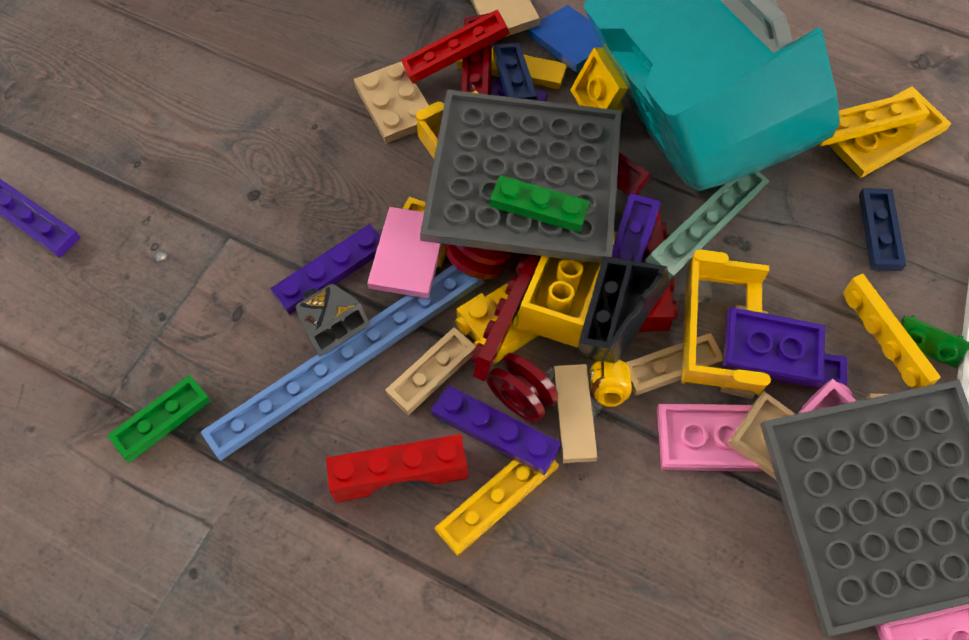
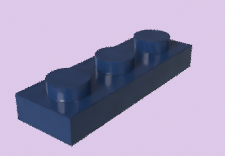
[493,43,537,100]
[859,188,906,271]

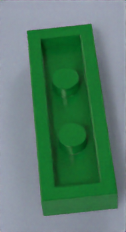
[490,175,590,233]
[106,375,211,463]

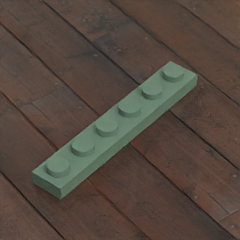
[645,171,770,281]

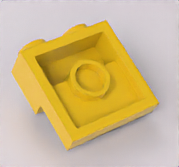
[570,47,628,112]
[455,283,539,365]

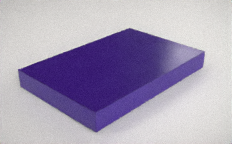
[722,307,825,388]

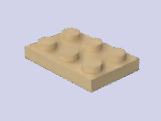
[354,61,429,144]

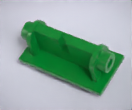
[900,315,969,368]

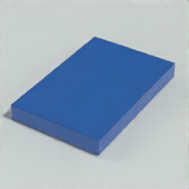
[527,5,601,72]

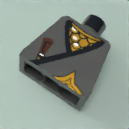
[295,284,371,357]

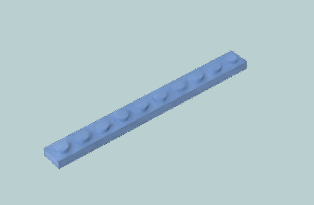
[201,265,484,461]

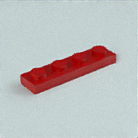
[401,9,510,84]

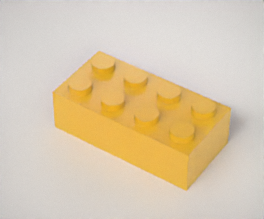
[517,231,618,348]

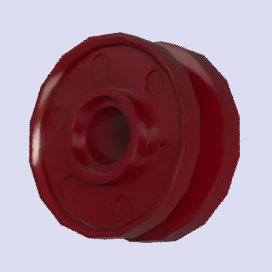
[446,244,513,280]
[486,353,558,423]

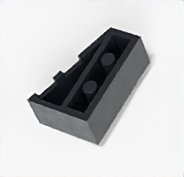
[579,256,669,363]

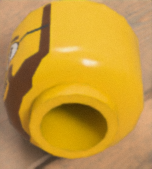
[589,360,632,407]

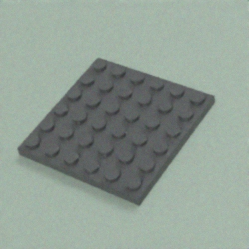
[420,90,622,263]
[760,379,969,637]

